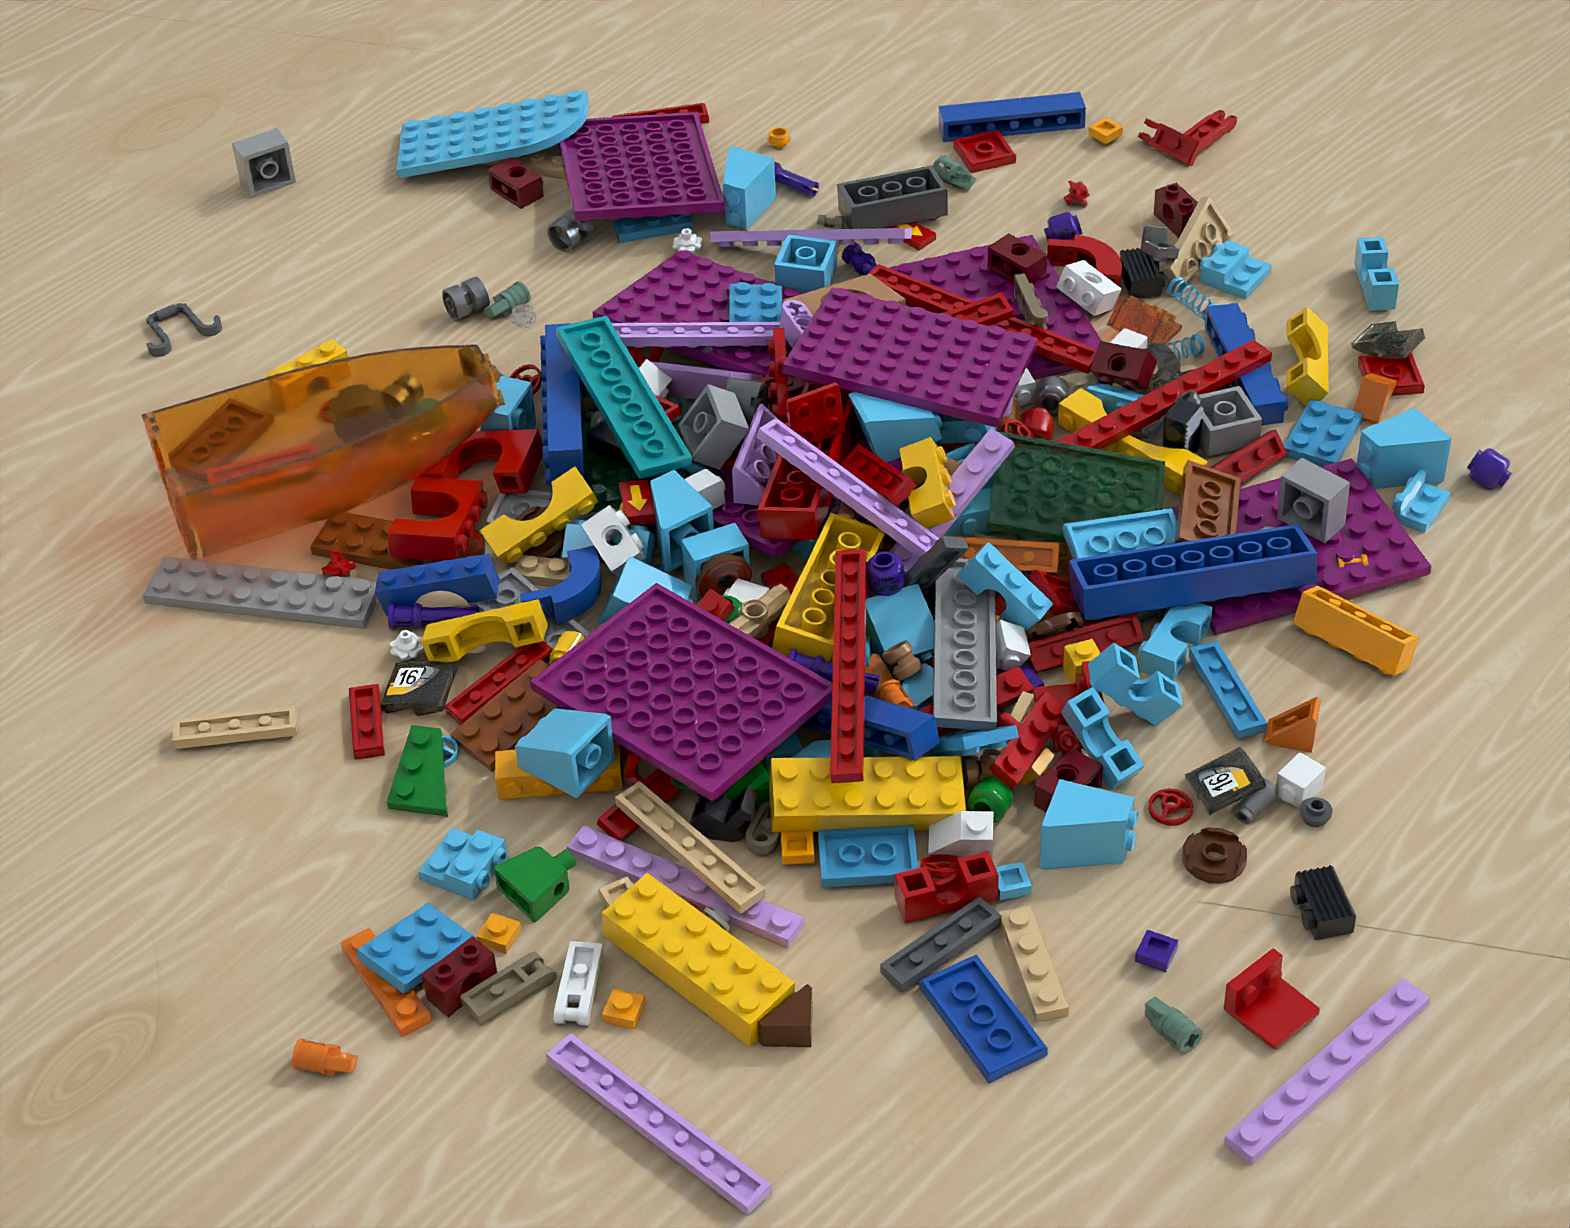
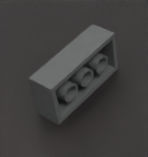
[837,165,948,229]

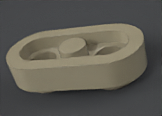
[746,800,781,855]

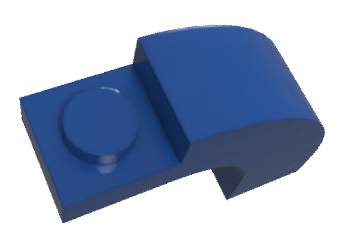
[520,546,602,625]

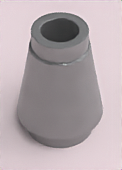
[1234,778,1278,824]

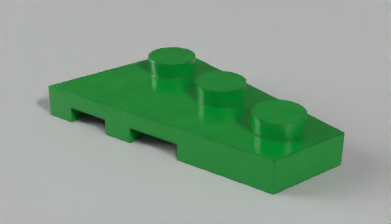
[386,725,448,817]

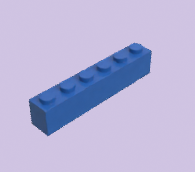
[939,92,1086,142]
[1205,303,1288,426]
[802,695,940,761]

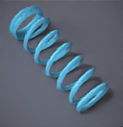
[1167,277,1218,321]
[1146,334,1205,369]

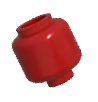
[1019,407,1055,450]

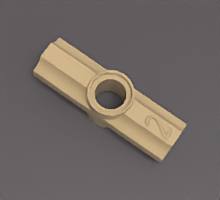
[729,584,791,639]

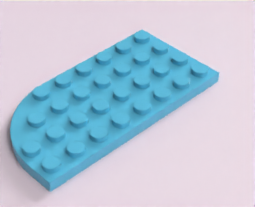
[397,90,589,178]

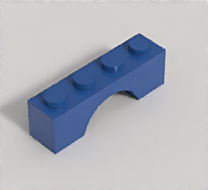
[375,554,500,617]

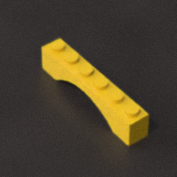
[1058,388,1208,496]

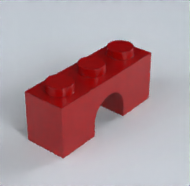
[895,851,999,923]

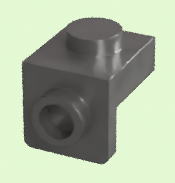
[1140,225,1180,262]

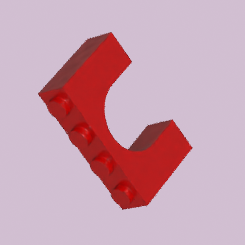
[416,429,543,494]
[387,476,488,561]

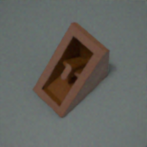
[757,984,813,1047]

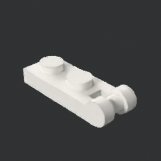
[554,941,604,1026]

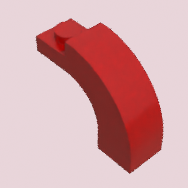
[1047,235,1122,296]

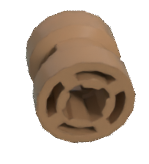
[882,640,923,681]
[963,755,998,790]

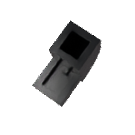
[689,785,758,842]

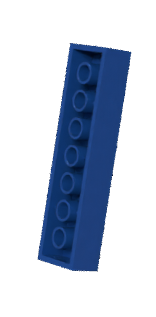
[540,323,585,494]
[1069,524,1317,620]

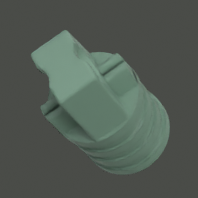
[933,155,976,191]
[484,281,531,319]
[1145,997,1203,1054]

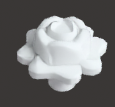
[673,229,702,254]
[390,630,424,661]

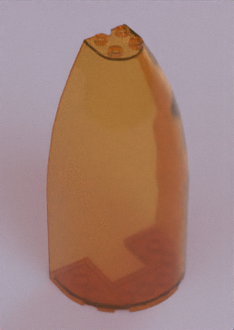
[141,344,505,561]

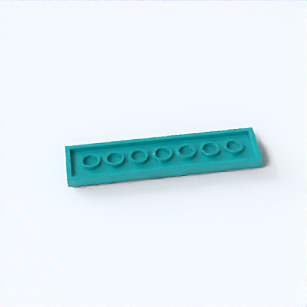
[556,316,692,479]

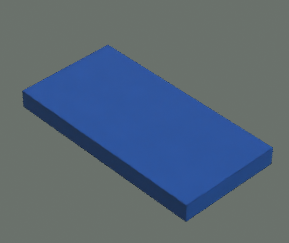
[919,954,1048,1083]

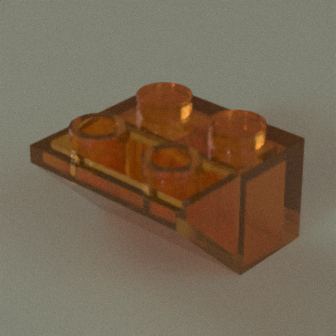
[1107,296,1183,349]

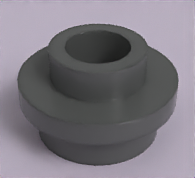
[1300,797,1333,827]

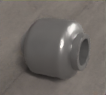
[1033,376,1070,416]

